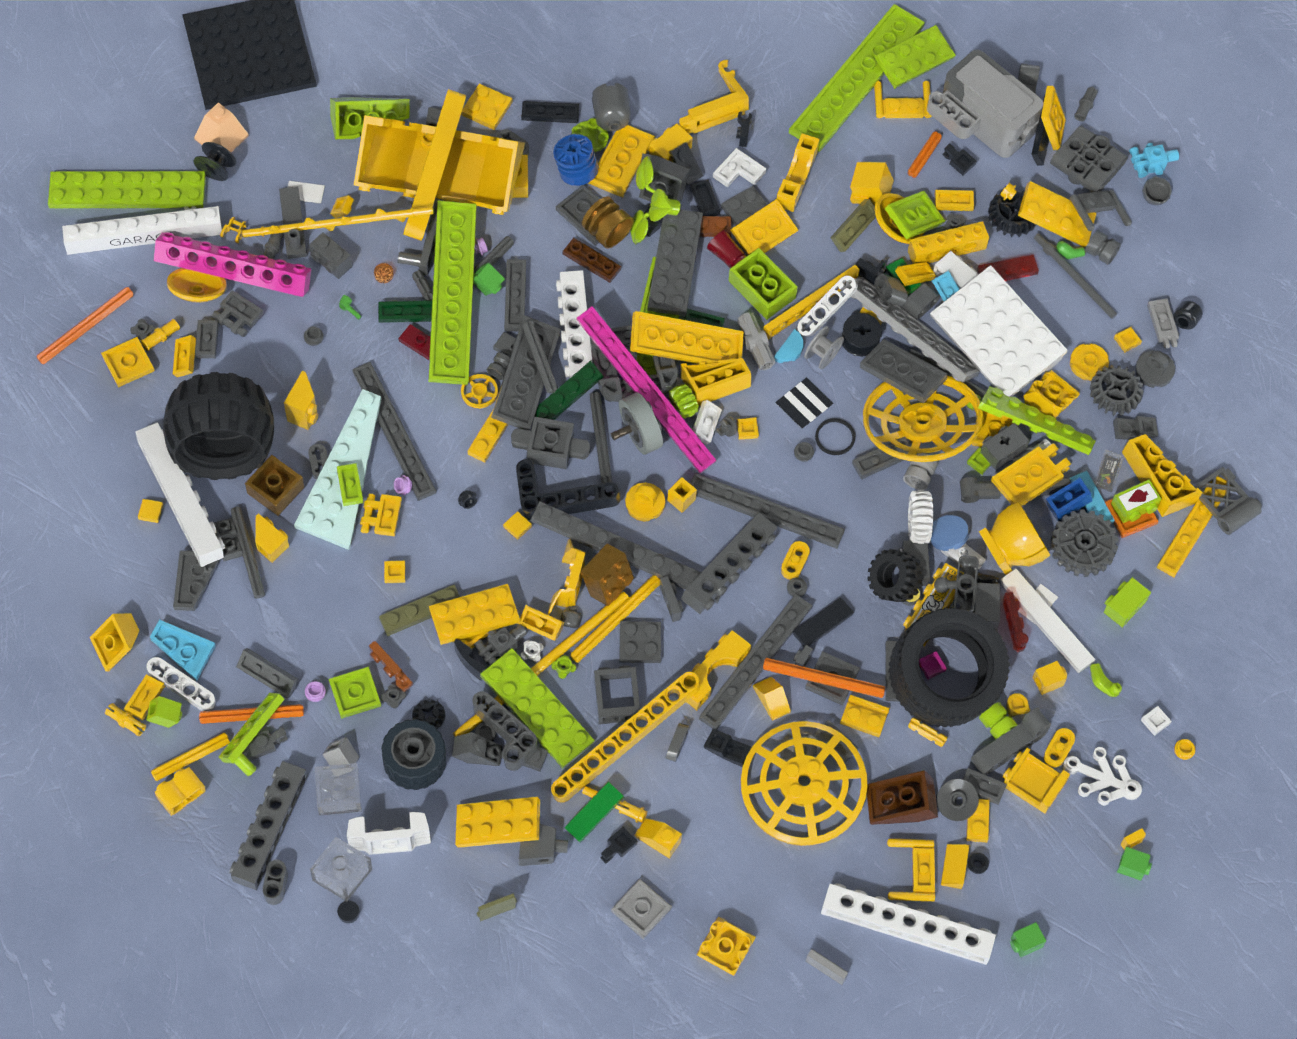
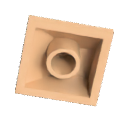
[194,103,249,152]

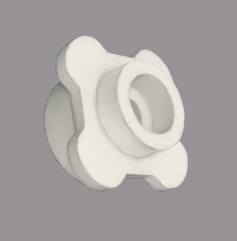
[521,640,544,662]

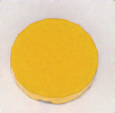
[1070,343,1109,381]

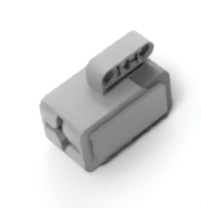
[927,50,1043,158]

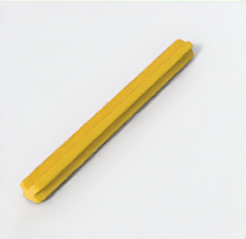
[570,575,660,663]

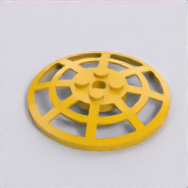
[863,375,983,462]
[741,721,867,846]

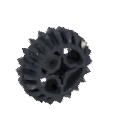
[988,188,1037,238]

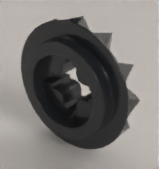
[412,698,446,729]

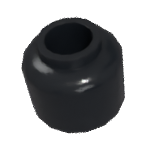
[1174,301,1203,330]

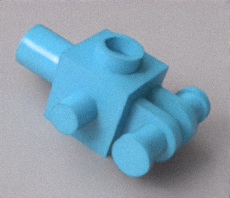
[1129,143,1179,178]

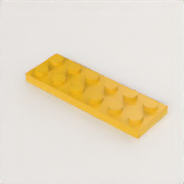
[630,311,744,364]

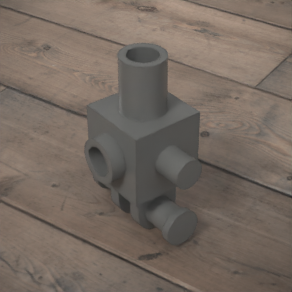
[474,624,527,665]

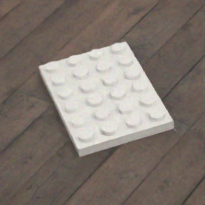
[930,265,1068,397]

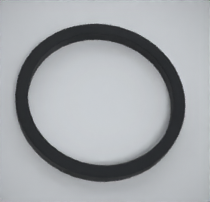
[815,418,855,455]

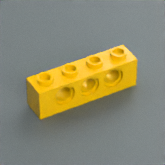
[908,221,989,264]

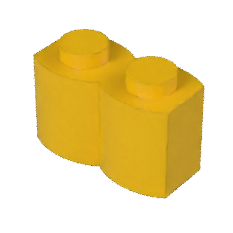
[155,767,206,816]

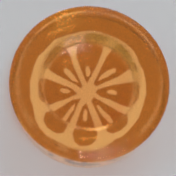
[374,263,394,283]

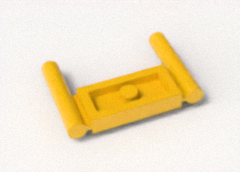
[874,81,932,118]
[887,838,935,902]

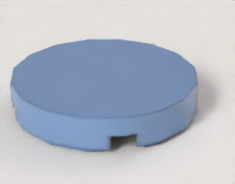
[930,515,969,551]

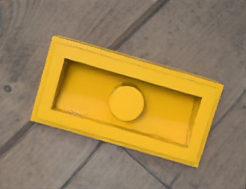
[941,844,969,889]

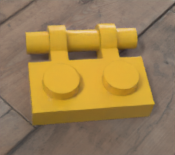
[360,494,402,537]

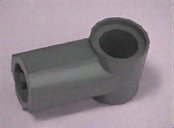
[960,477,1001,503]

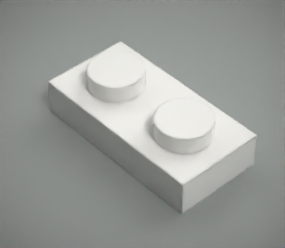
[692,400,722,445]

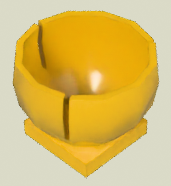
[979,502,1051,575]

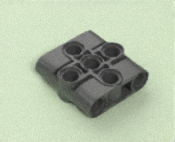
[1050,125,1128,192]

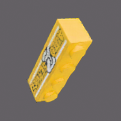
[903,563,964,646]

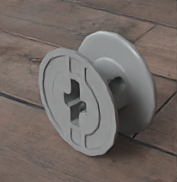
[804,326,844,370]

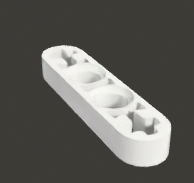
[797,276,858,337]
[146,657,216,711]

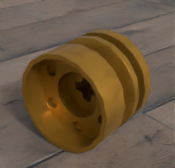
[582,196,634,249]

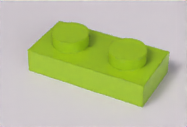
[337,463,363,506]

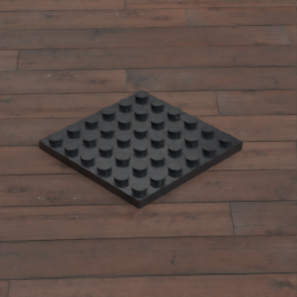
[182,0,317,110]

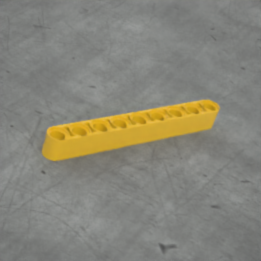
[403,89,466,241]
[551,672,700,803]

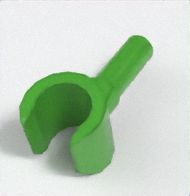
[339,295,362,320]

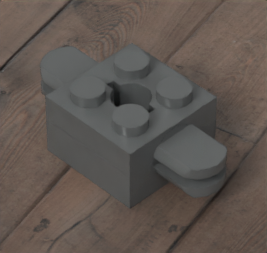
[511,417,590,469]

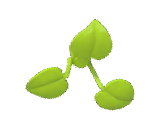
[630,156,680,245]

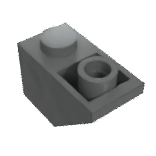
[452,732,502,766]

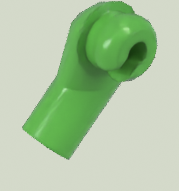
[1056,241,1085,259]

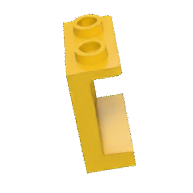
[1002,748,1070,814]

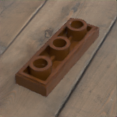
[563,237,621,283]

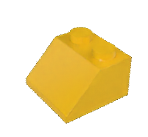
[284,371,319,430]

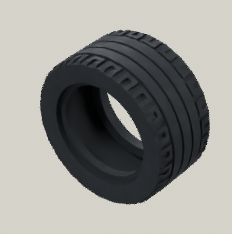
[888,607,1010,727]

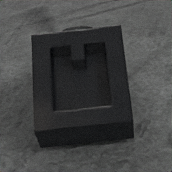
[856,258,886,284]

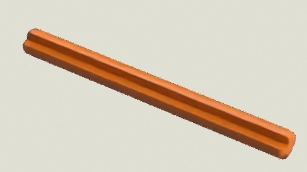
[36,287,133,364]
[763,658,885,698]

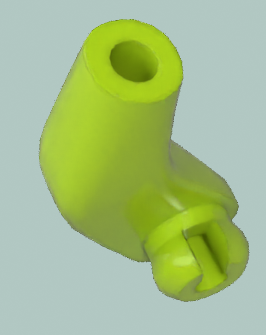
[1090,663,1122,697]

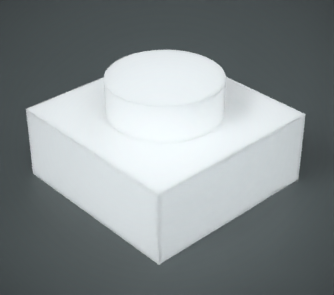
[1141,706,1172,736]

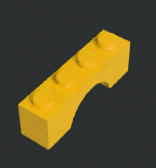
[777,133,820,212]
[678,630,751,711]

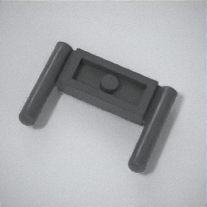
[1070,190,1132,231]

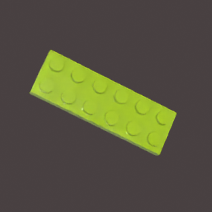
[480,649,595,769]

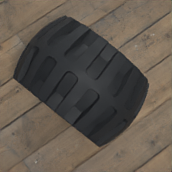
[163,372,274,480]

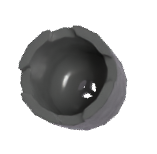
[592,83,631,132]

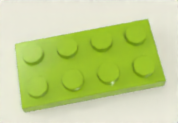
[875,25,956,89]

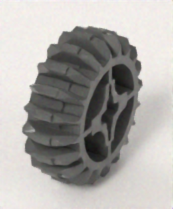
[1090,365,1144,416]

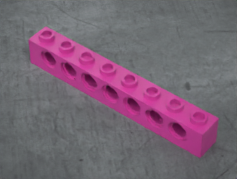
[154,232,311,297]

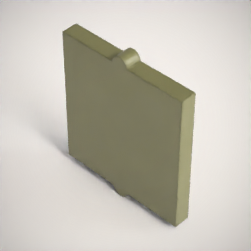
[477,893,517,922]

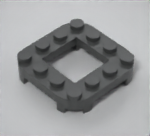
[591,325,678,402]

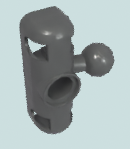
[934,556,979,612]

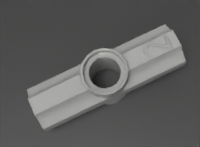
[737,312,776,370]

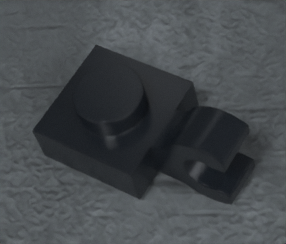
[736,112,752,147]
[942,144,977,176]
[600,826,638,864]

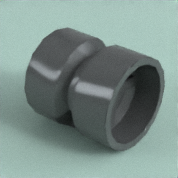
[1085,230,1122,265]

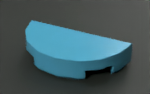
[774,329,803,363]

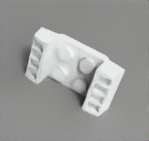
[347,812,431,855]

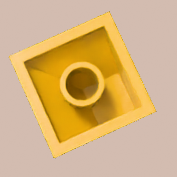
[90,613,140,672]

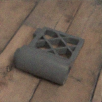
[1194,467,1262,535]

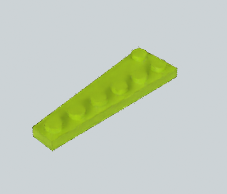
[978,386,1096,455]

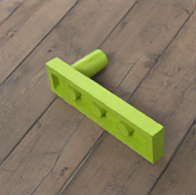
[218,693,284,776]

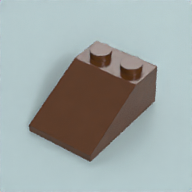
[867,770,938,825]

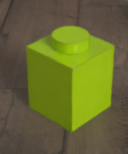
[146,696,182,728]

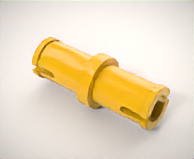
[141,319,180,351]
[105,703,146,736]

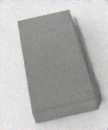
[806,949,848,985]

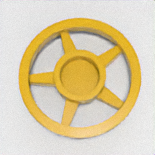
[461,374,498,409]

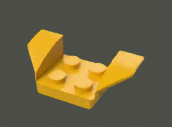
[547,539,585,615]

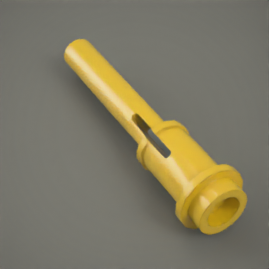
[582,786,647,823]

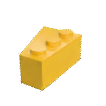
[680,358,751,406]

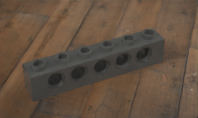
[681,513,778,614]
[229,761,307,890]

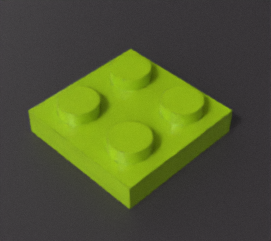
[329,667,381,719]

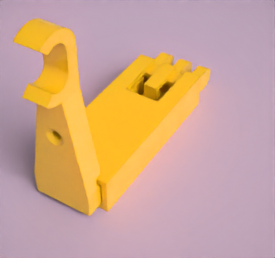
[679,60,749,134]

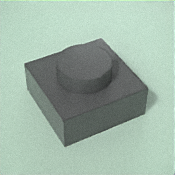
[426,107,442,126]
[793,645,813,667]

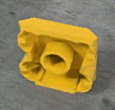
[1023,370,1080,418]
[696,916,756,976]

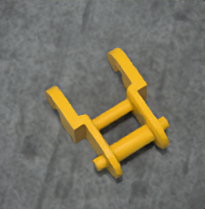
[220,217,247,243]

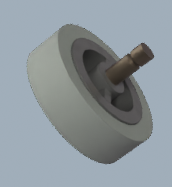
[610,393,663,455]

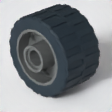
[381,719,446,790]

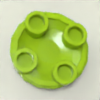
[571,118,609,152]

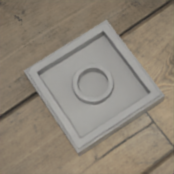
[611,879,672,939]

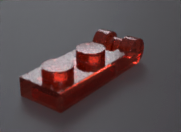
[1002,592,1029,652]

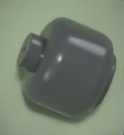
[561,608,582,628]

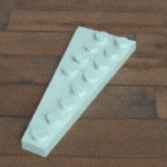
[294,389,381,550]

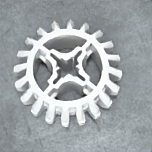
[908,490,933,544]

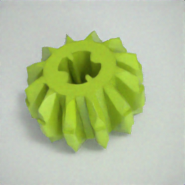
[669,384,699,419]

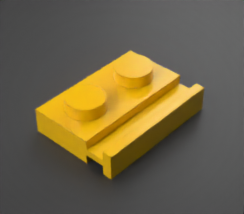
[840,695,890,737]

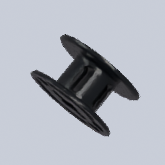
[193,142,236,181]
[842,313,882,357]

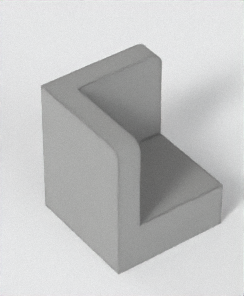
[323,737,359,774]

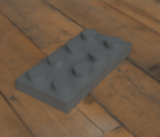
[860,339,947,403]

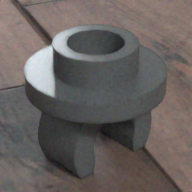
[715,416,737,437]

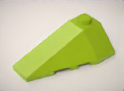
[330,97,410,140]

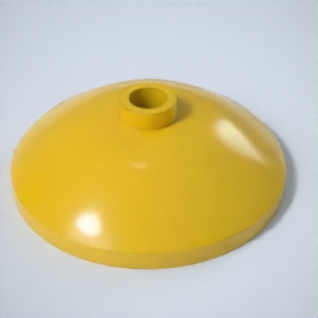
[875,193,924,244]
[167,268,226,303]

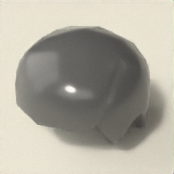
[1142,176,1172,206]

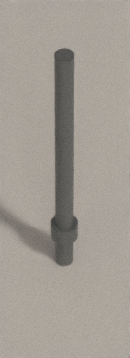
[1034,233,1117,319]

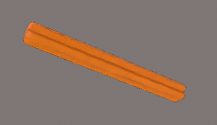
[199,704,304,724]

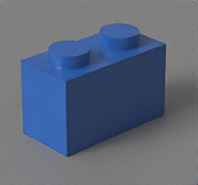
[1046,478,1092,522]

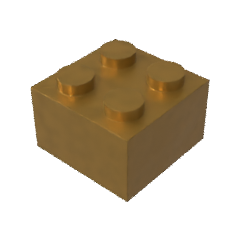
[245,454,304,516]
[580,544,634,606]

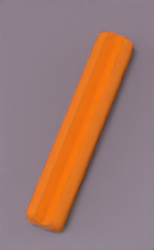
[908,131,942,178]

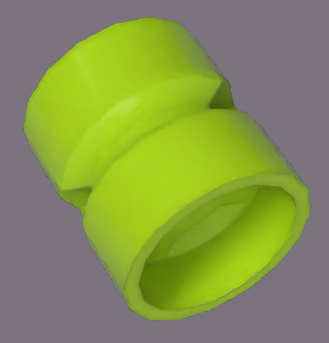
[979,702,1018,740]

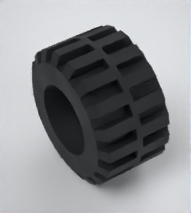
[867,549,924,602]

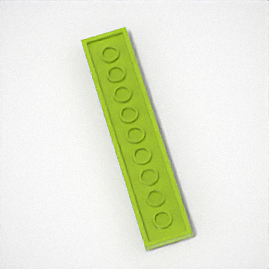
[788,4,925,152]
[428,201,476,385]

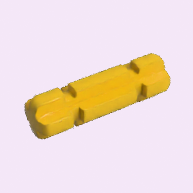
[908,717,947,747]

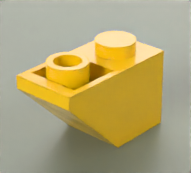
[256,513,289,563]

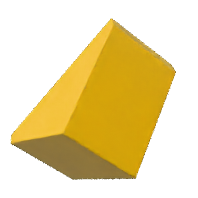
[753,677,791,721]

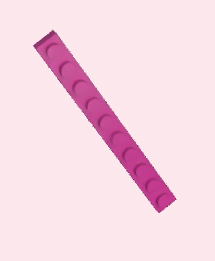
[576,306,716,474]

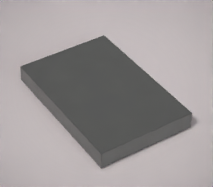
[556,185,599,246]

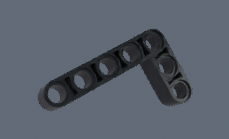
[516,459,621,520]

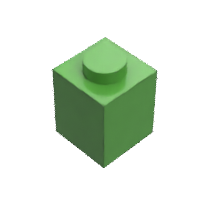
[473,263,505,296]
[1117,847,1152,881]
[1010,922,1046,958]

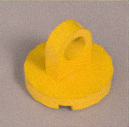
[625,482,665,522]

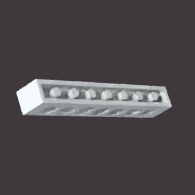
[821,883,996,965]

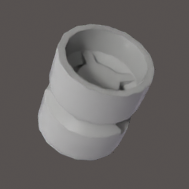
[903,453,938,490]

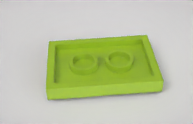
[885,191,945,240]

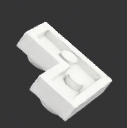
[713,148,766,187]

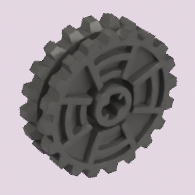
[1050,510,1119,577]

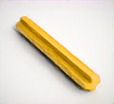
[151,733,230,781]

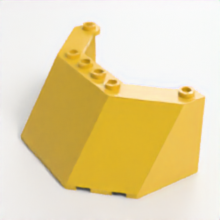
[354,115,525,215]

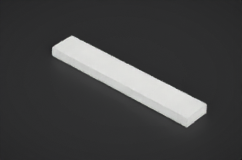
[1000,569,1095,673]

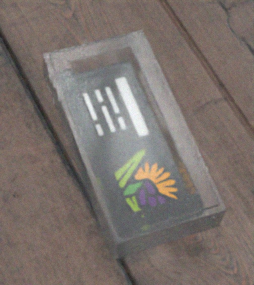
[1094,449,1124,492]

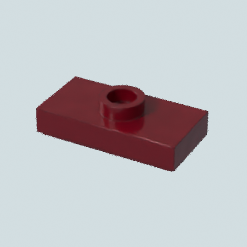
[398,324,430,360]

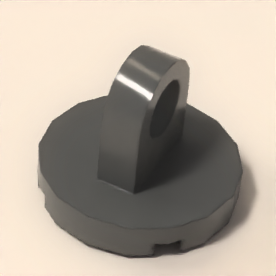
[1135,350,1175,388]

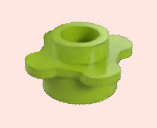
[551,655,576,679]

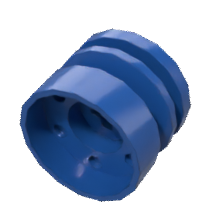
[553,134,599,186]

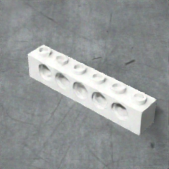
[556,270,592,378]

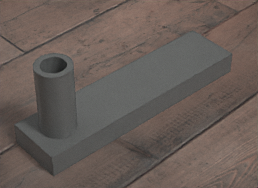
[279,187,307,259]
[397,199,443,276]

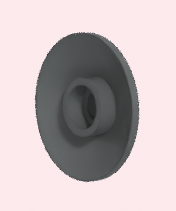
[937,779,979,821]

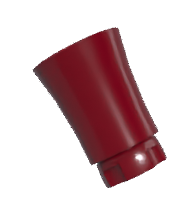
[707,230,746,269]

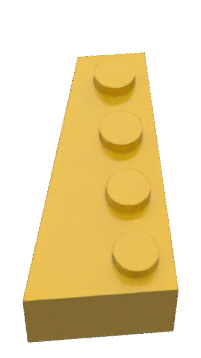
[1122,434,1203,517]

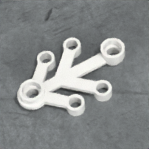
[1063,747,1142,806]

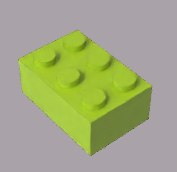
[728,248,798,320]

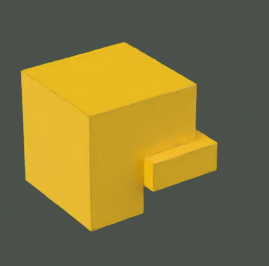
[850,162,894,205]

